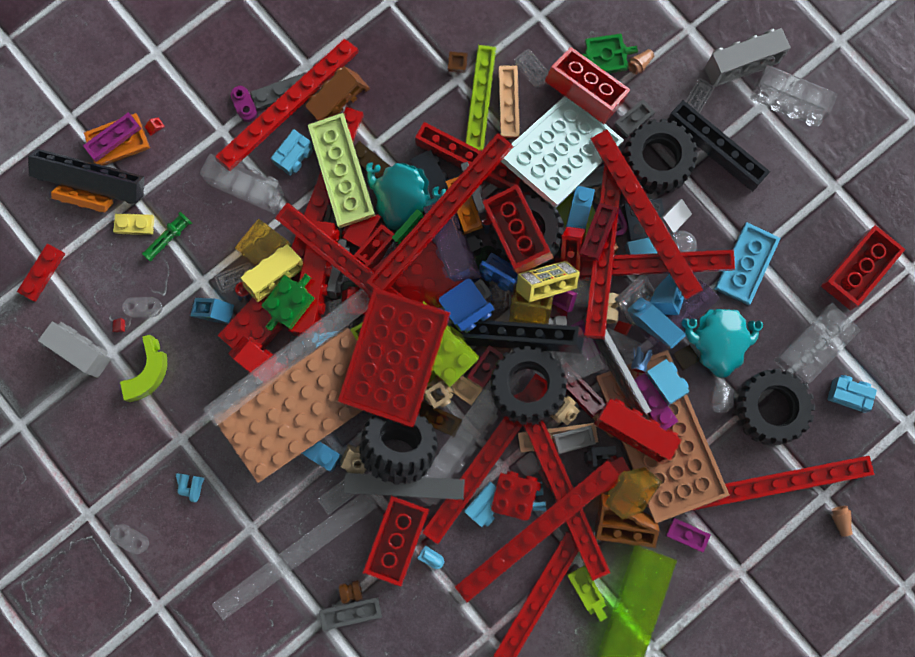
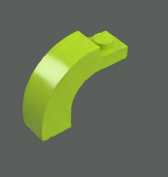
[120,335,167,402]

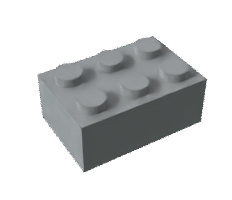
[38,321,111,378]

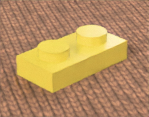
[113,214,154,235]

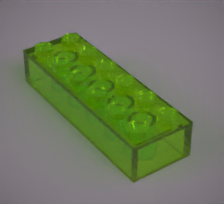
[597,545,677,657]

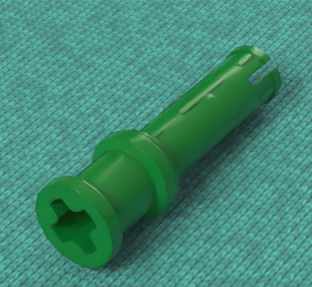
[142,211,192,262]

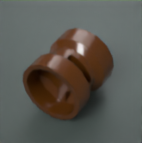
[339,580,363,604]

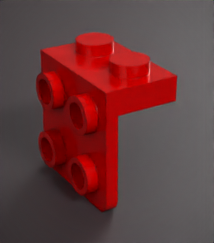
[491,471,542,521]

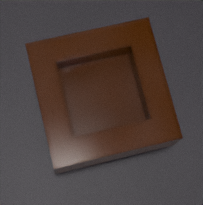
[448,51,468,73]

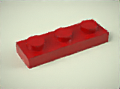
[17,243,65,302]

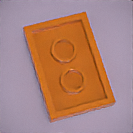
[84,113,150,166]

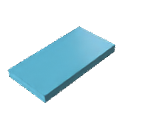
[714,222,781,306]

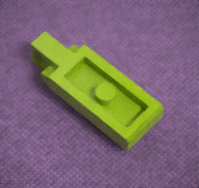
[567,565,607,622]

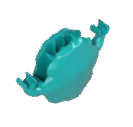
[366,163,446,231]
[681,309,763,379]

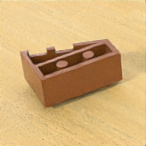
[305,66,370,121]
[595,493,659,548]

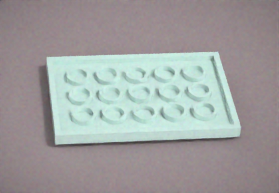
[501,96,624,208]

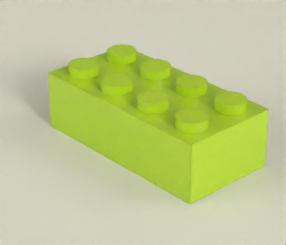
[423,302,479,387]

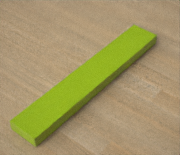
[466,45,496,151]

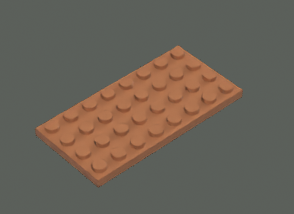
[213,327,363,483]
[596,350,730,523]

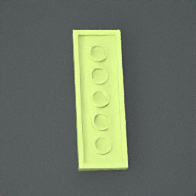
[308,113,375,228]

